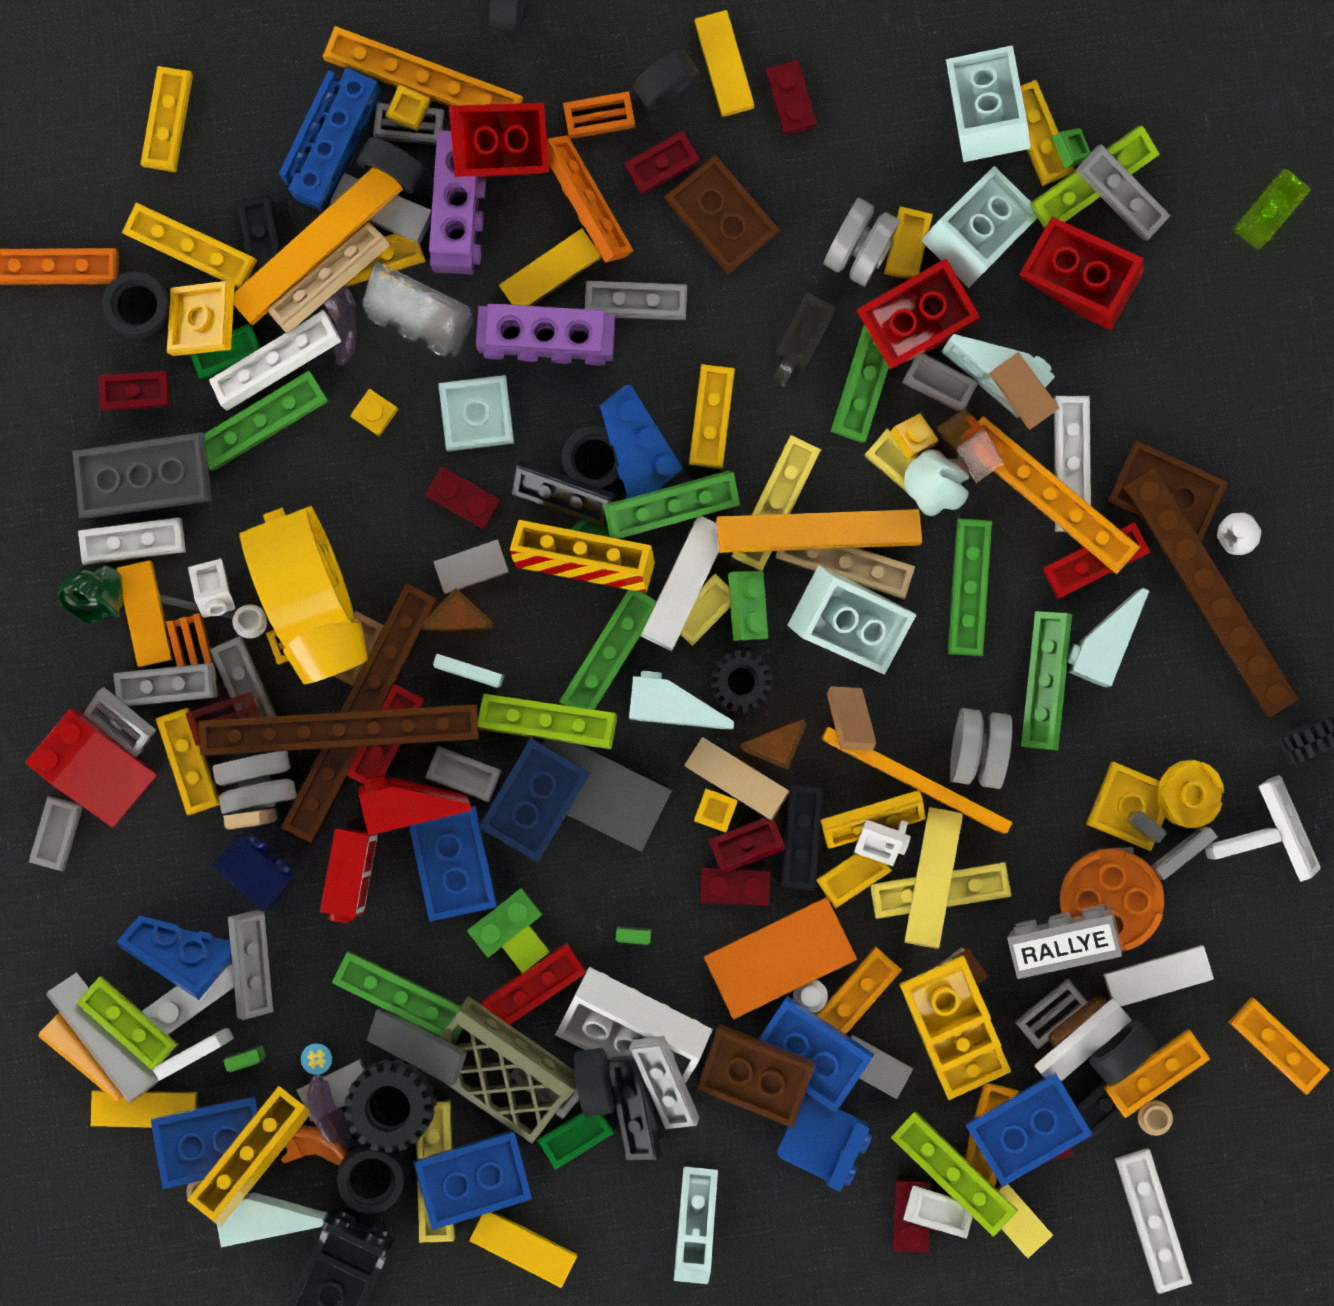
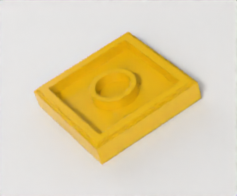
[167,281,235,356]
[1086,762,1165,851]

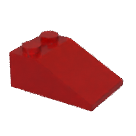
[449,103,550,177]
[1019,217,1144,331]
[856,259,980,370]
[25,709,158,828]
[359,774,472,836]

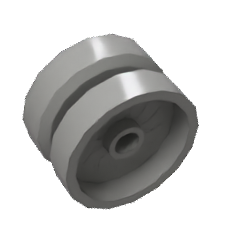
[823,197,901,287]
[950,708,1012,789]
[212,751,297,814]

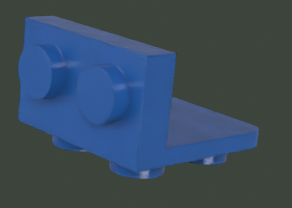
[777,1094,872,1192]

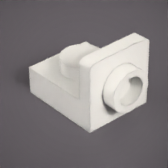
[188,559,235,618]
[854,820,911,866]

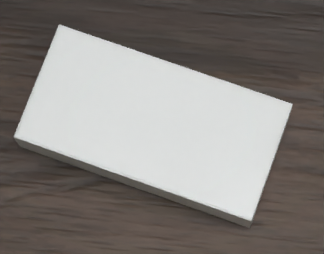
[1205,828,1282,860]
[903,1186,973,1239]

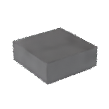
[1125,811,1166,843]

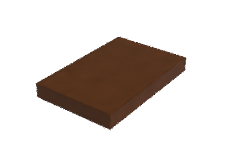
[664,154,780,276]
[1106,440,1229,542]
[696,1024,817,1128]

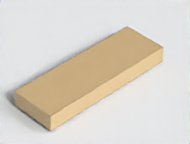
[684,737,790,820]
[223,807,278,830]

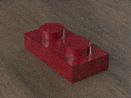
[766,60,817,136]
[624,130,700,195]
[98,371,171,411]
[425,466,501,530]
[709,817,786,874]
[700,868,771,906]
[893,1179,931,1253]

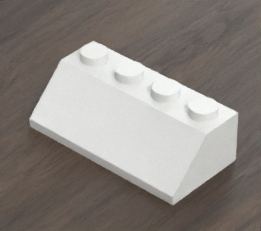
[555,967,712,1083]

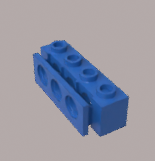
[279,67,382,212]

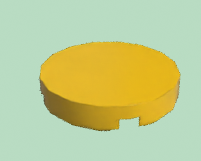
[1157,760,1224,828]

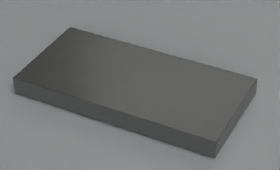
[72,432,212,519]
[543,739,672,852]

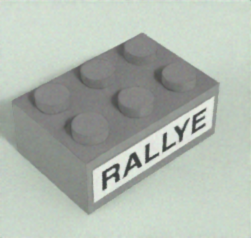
[1007,904,1123,979]

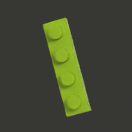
[1029,126,1160,228]
[478,694,618,749]
[891,1111,1018,1237]

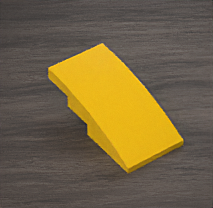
[899,955,1011,1100]

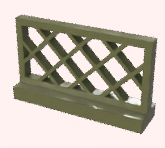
[439,996,577,1143]

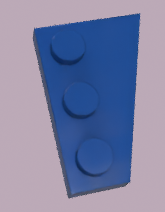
[600,385,683,499]
[117,915,232,1000]

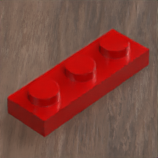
[1042,522,1151,599]
[347,684,425,784]
[481,942,586,1025]

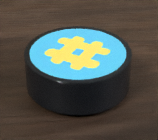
[299,1040,335,1076]

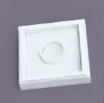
[153,1028,234,1081]

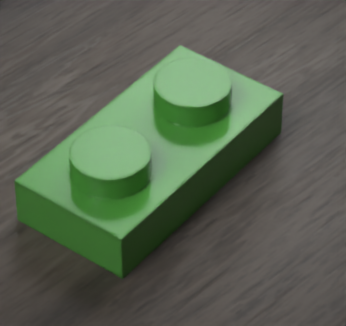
[728,571,768,641]
[467,888,543,957]

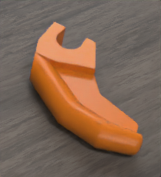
[281,1125,349,1165]

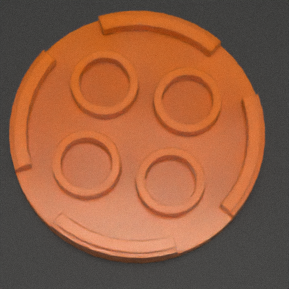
[1059,848,1164,951]

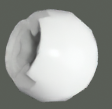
[1217,513,1262,555]

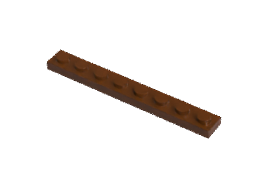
[1123,468,1299,718]
[281,583,438,843]
[199,705,479,756]

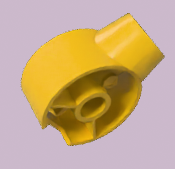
[239,506,368,685]

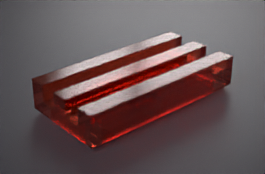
[185,692,259,746]

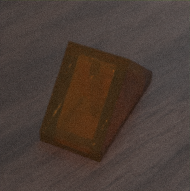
[937,408,1004,483]
[422,588,494,632]
[739,719,806,770]

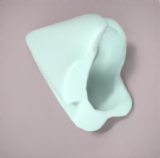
[904,449,969,516]

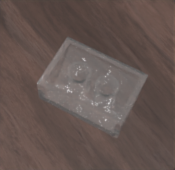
[362,261,475,357]

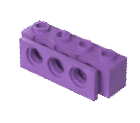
[429,131,486,275]
[476,304,615,366]

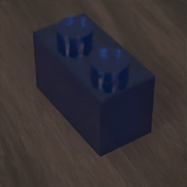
[212,834,296,912]

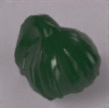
[57,566,123,624]

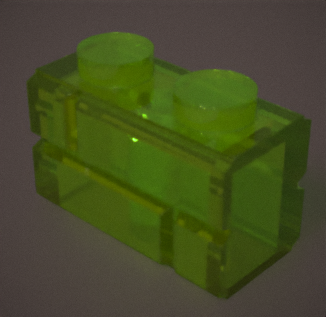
[1232,168,1311,250]

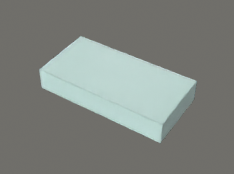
[433,654,504,688]

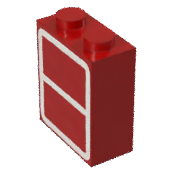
[320,827,378,923]

